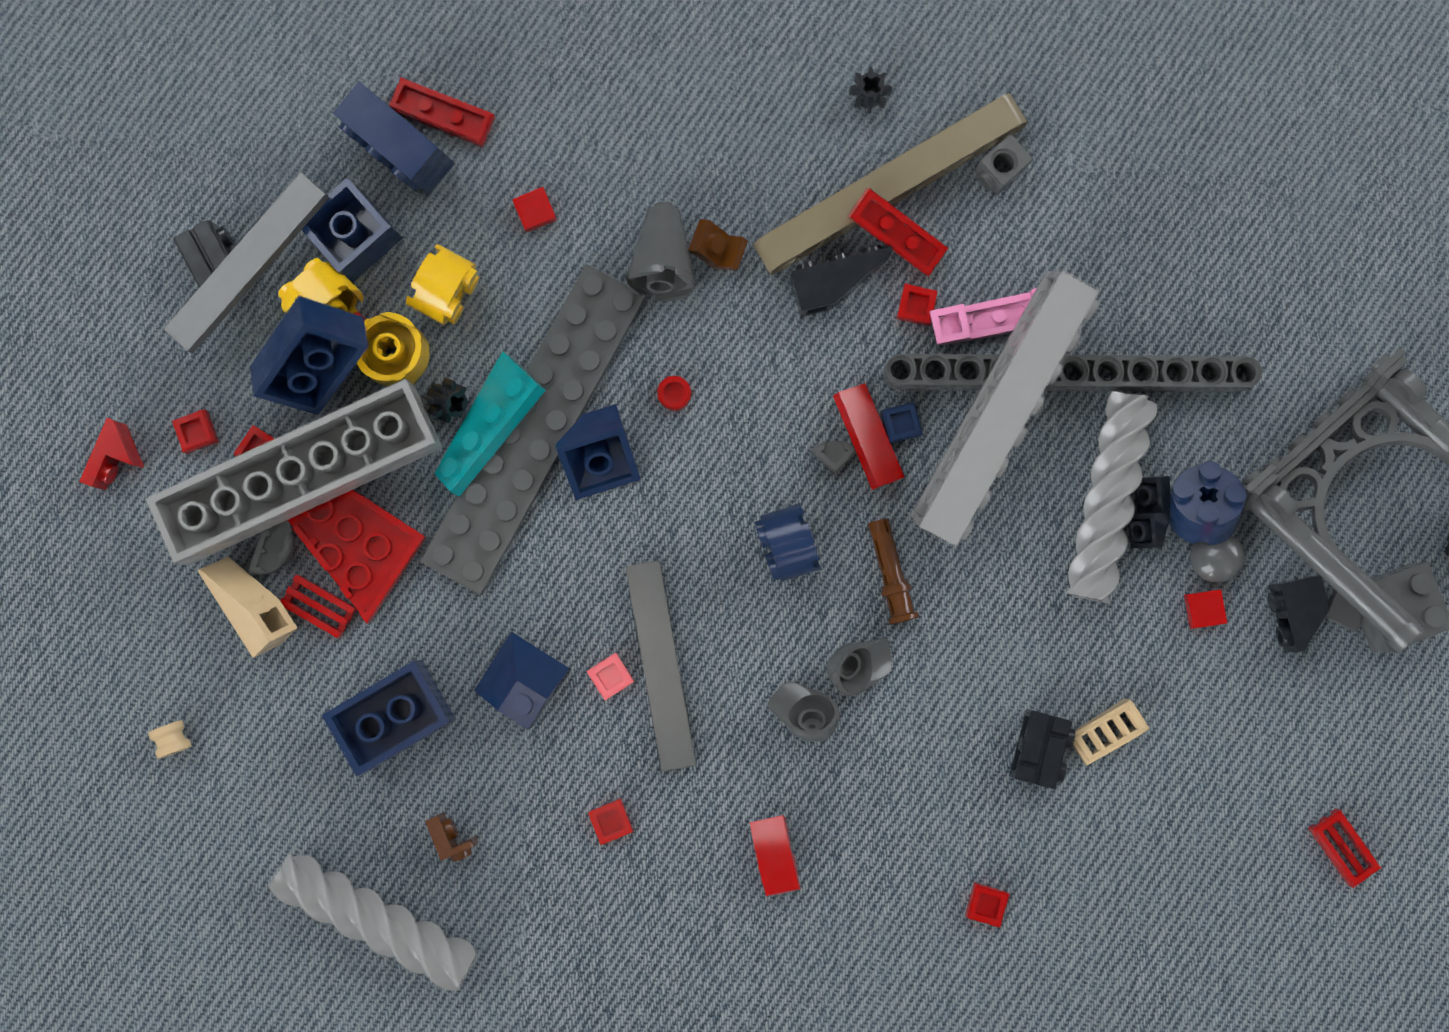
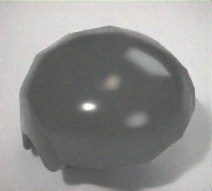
[1189,536,1245,582]

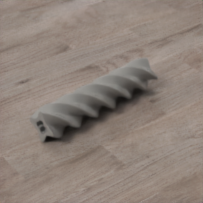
[1066,391,1157,605]
[269,852,478,991]

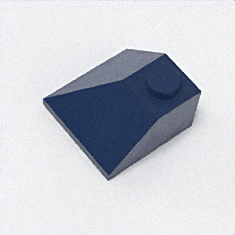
[555,404,641,500]
[474,632,570,730]

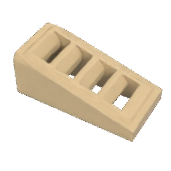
[1073,699,1149,765]

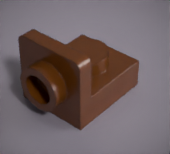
[688,219,748,271]
[425,812,478,862]

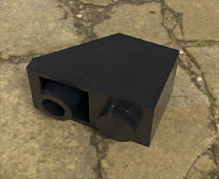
[1267,575,1330,653]

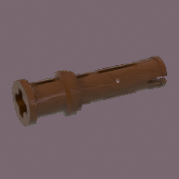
[868,518,919,625]

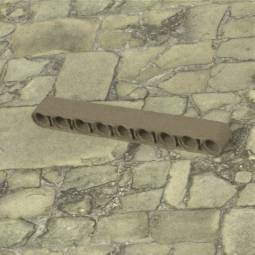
[753,93,1028,275]

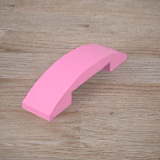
[930,288,1037,345]

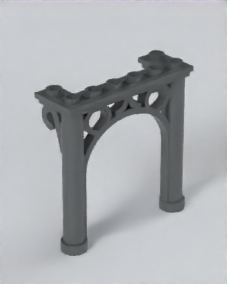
[1243,348,1449,653]

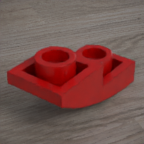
[750,815,801,897]

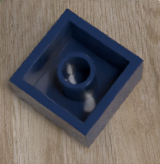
[302,177,403,283]

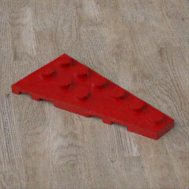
[233,425,427,624]

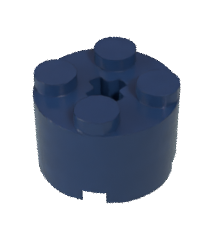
[1169,461,1247,545]
[754,503,821,582]

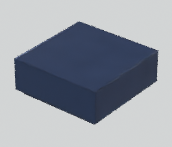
[880,402,923,444]

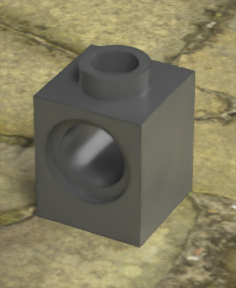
[975,134,1033,195]

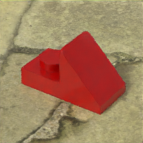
[79,418,144,490]

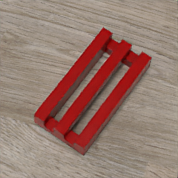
[280,574,357,638]
[1308,808,1381,888]

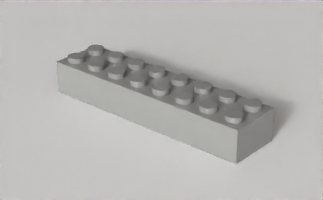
[910,270,1100,546]
[146,379,443,565]

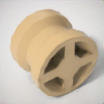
[148,720,192,759]

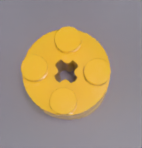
[406,244,480,325]
[278,258,364,314]
[357,312,430,387]

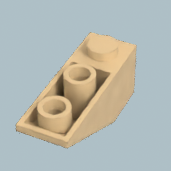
[198,557,297,658]

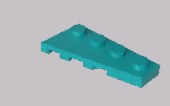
[434,351,546,496]

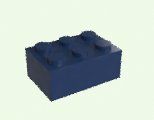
[333,81,455,194]
[250,295,369,415]
[321,660,457,777]

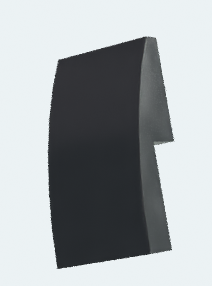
[1128,476,1170,548]

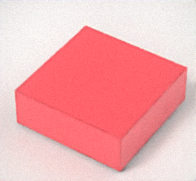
[586,653,635,700]

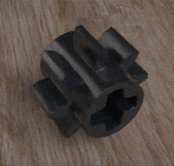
[848,67,892,114]
[424,377,469,423]

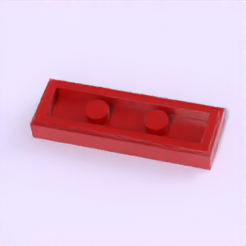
[389,77,495,148]
[847,188,948,276]
[833,383,905,490]

